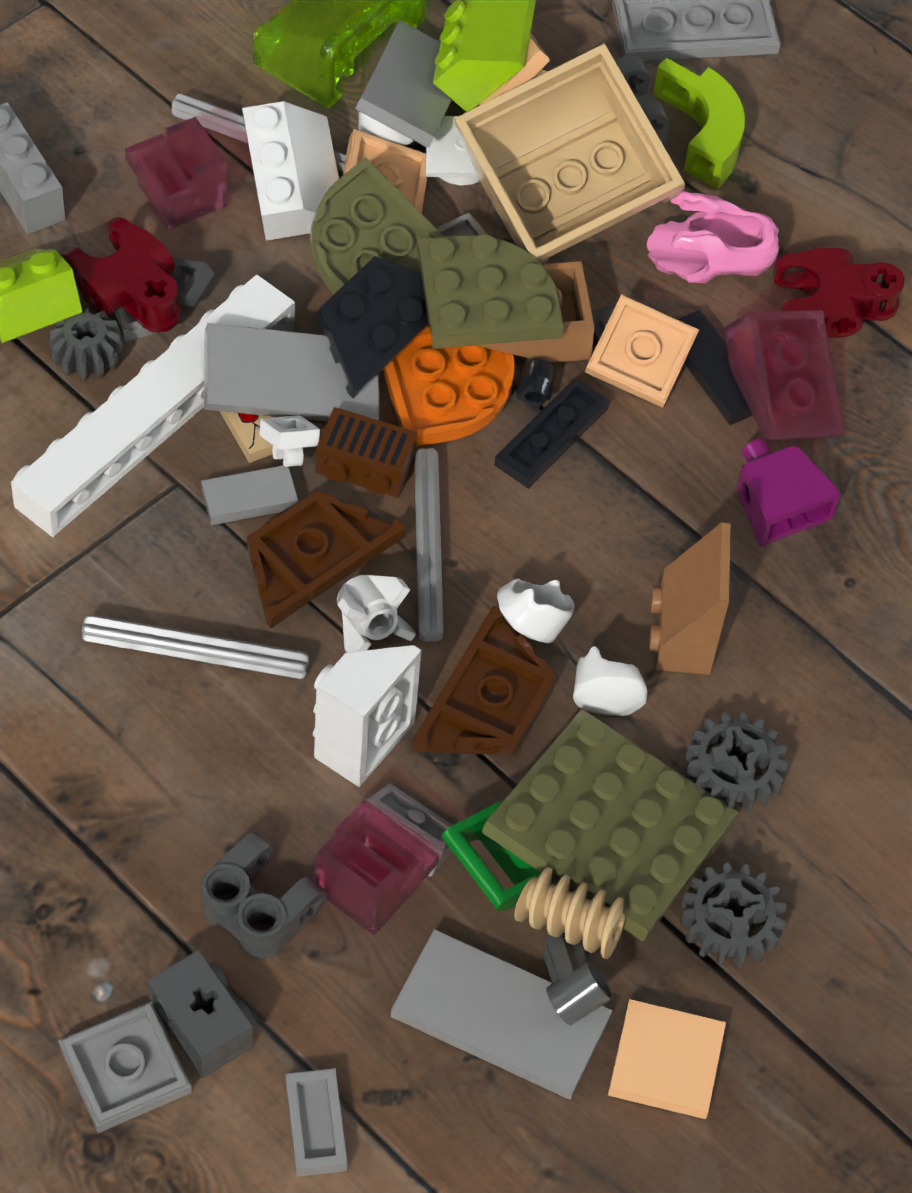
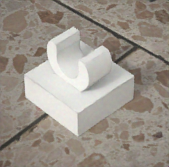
[259,415,320,467]

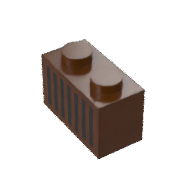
[316,407,418,498]

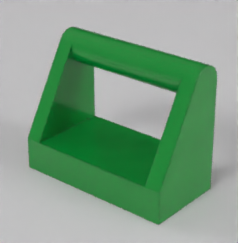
[441,800,557,911]

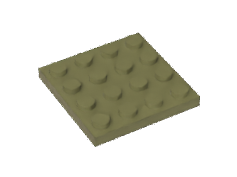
[482,709,739,942]

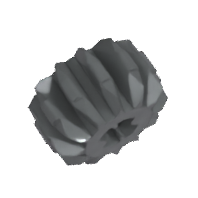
[48,306,123,381]

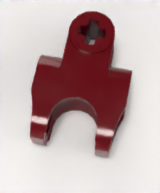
[62,217,181,333]
[773,248,905,338]

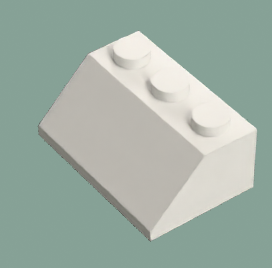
[242,101,339,241]
[313,645,421,787]

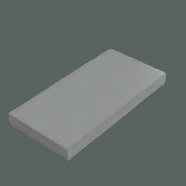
[612,0,781,61]
[355,20,452,148]
[204,323,379,422]
[390,929,613,1100]

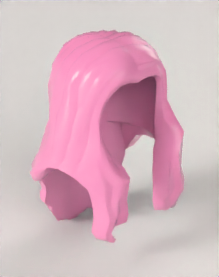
[646,191,779,284]

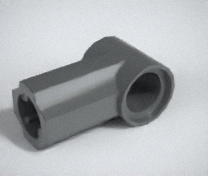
[542,932,613,1026]

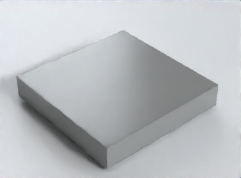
[58,1001,192,1133]

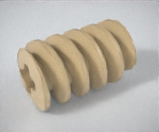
[514,867,625,959]

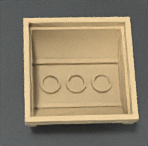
[454,43,685,264]

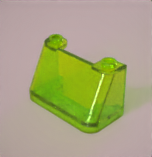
[252,0,427,109]

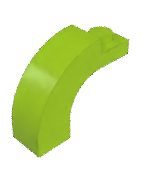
[653,58,745,190]

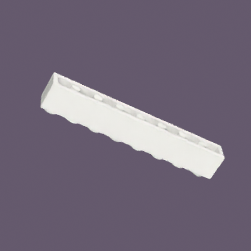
[11,275,295,537]

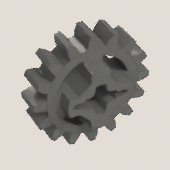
[685,712,789,811]
[680,862,787,968]

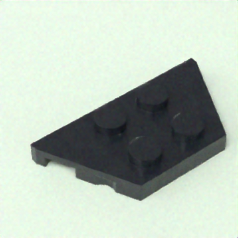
[316,256,429,399]

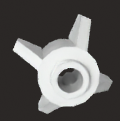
[337,575,416,652]

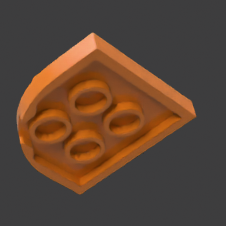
[383,327,515,447]

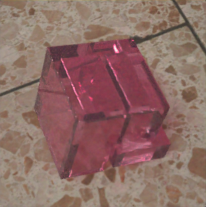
[125,117,227,229]
[315,799,439,935]

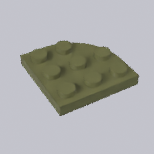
[310,157,444,295]
[418,234,564,349]

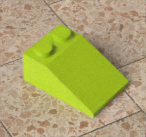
[0,249,82,343]

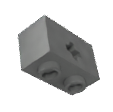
[147,950,256,1078]

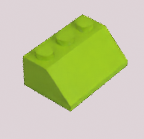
[432,0,536,112]

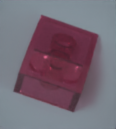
[724,310,844,441]

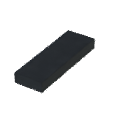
[677,310,768,425]
[494,377,610,489]

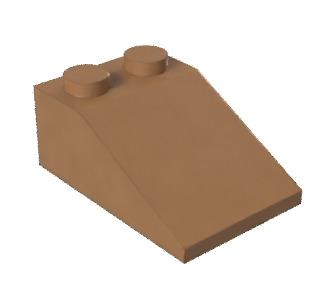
[477,261,594,363]
[648,522,731,675]

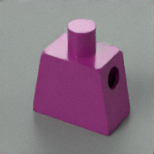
[737,439,840,547]

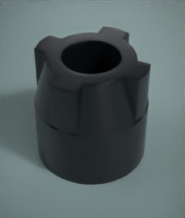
[516,359,556,408]

